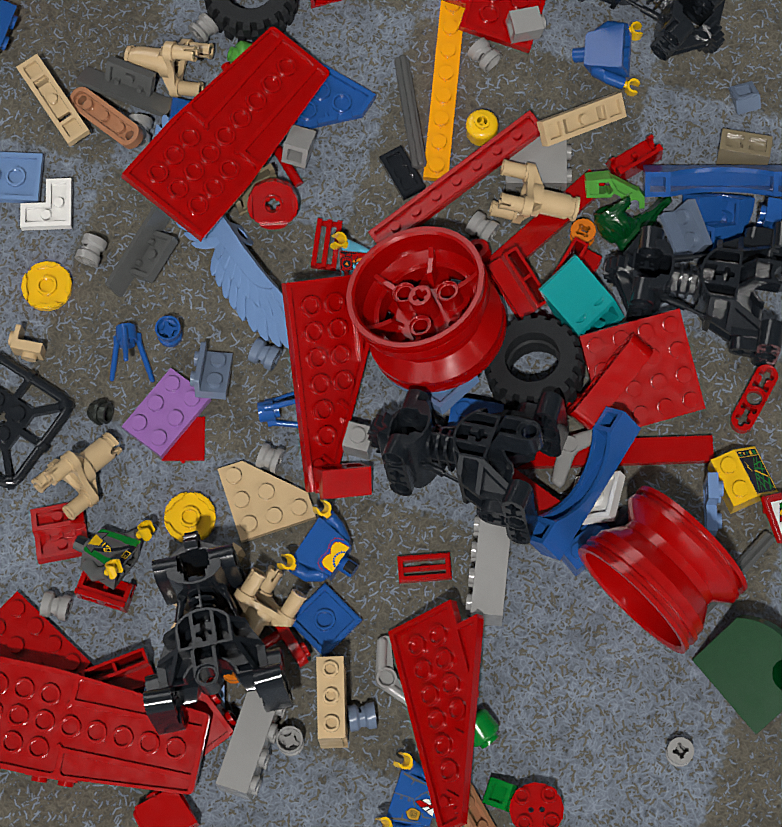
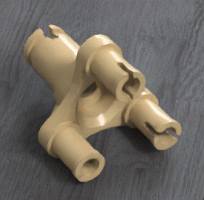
[124,38,214,98]
[489,159,580,225]
[31,432,122,520]
[233,565,307,637]

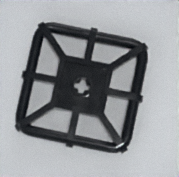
[0,352,74,490]

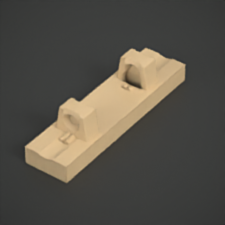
[16,54,91,147]
[537,92,627,146]

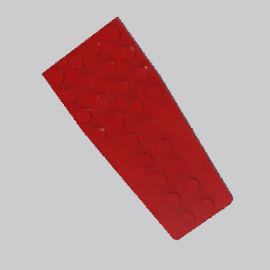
[121,27,329,242]
[0,656,210,794]

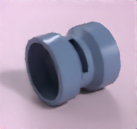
[248,338,282,371]
[347,702,377,732]

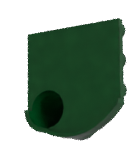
[692,614,782,734]

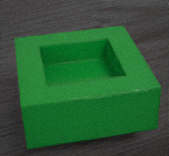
[482,777,518,812]

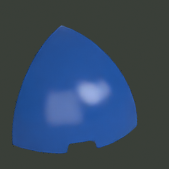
[683,193,755,252]

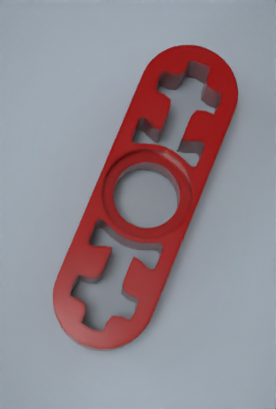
[730,364,778,434]

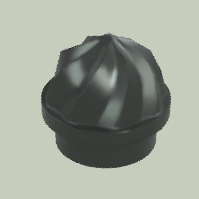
[87,399,113,425]

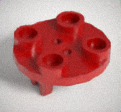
[509,782,564,827]

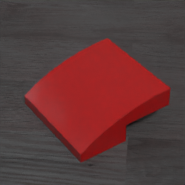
[30,502,89,564]

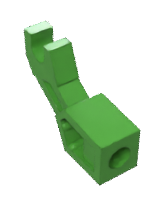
[585,170,645,209]

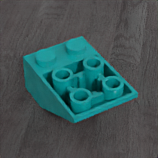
[538,255,625,346]

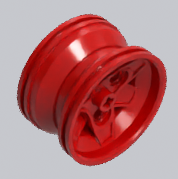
[346,226,507,393]
[578,486,748,654]

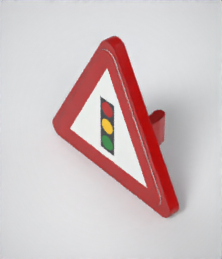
[761,492,782,543]

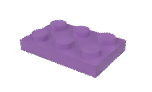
[121,368,211,459]

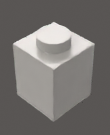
[505,6,546,44]
[281,125,316,169]
[342,421,373,460]

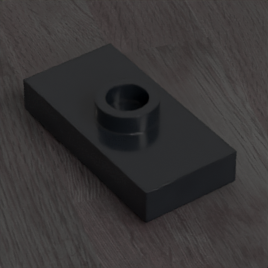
[379,145,425,201]

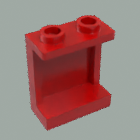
[184,693,237,758]

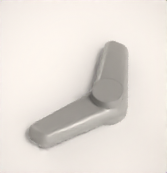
[551,428,593,487]
[375,635,407,706]

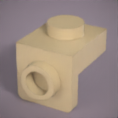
[8,324,46,362]

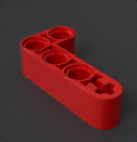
[566,334,653,430]

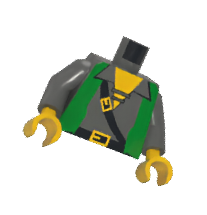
[73,520,155,590]

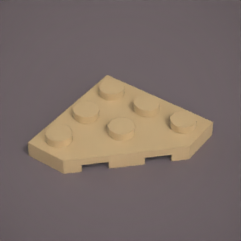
[218,461,316,543]

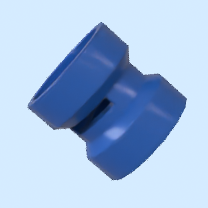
[155,316,183,347]

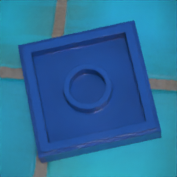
[292,583,362,657]

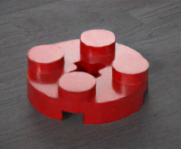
[247,178,298,230]

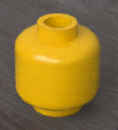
[466,109,498,146]

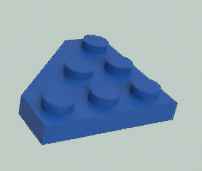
[294,61,376,129]

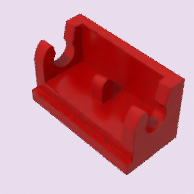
[606,134,663,181]
[313,462,372,500]
[74,571,137,613]

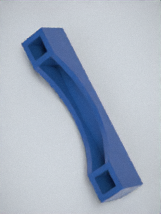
[643,165,782,197]
[530,407,641,561]

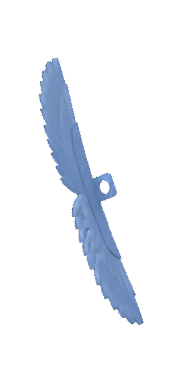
[155,115,289,349]

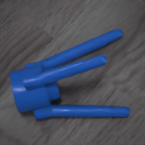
[109,323,155,383]
[257,391,298,428]

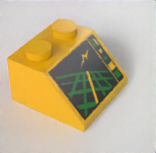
[708,446,778,514]

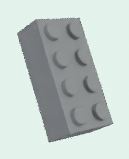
[465,516,510,626]
[215,690,287,801]

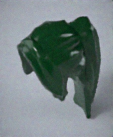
[593,196,672,253]

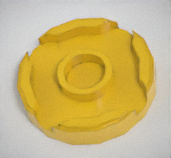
[21,261,73,311]
[164,492,217,543]

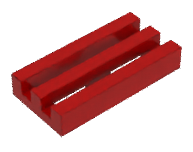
[311,218,343,271]
[397,552,452,584]

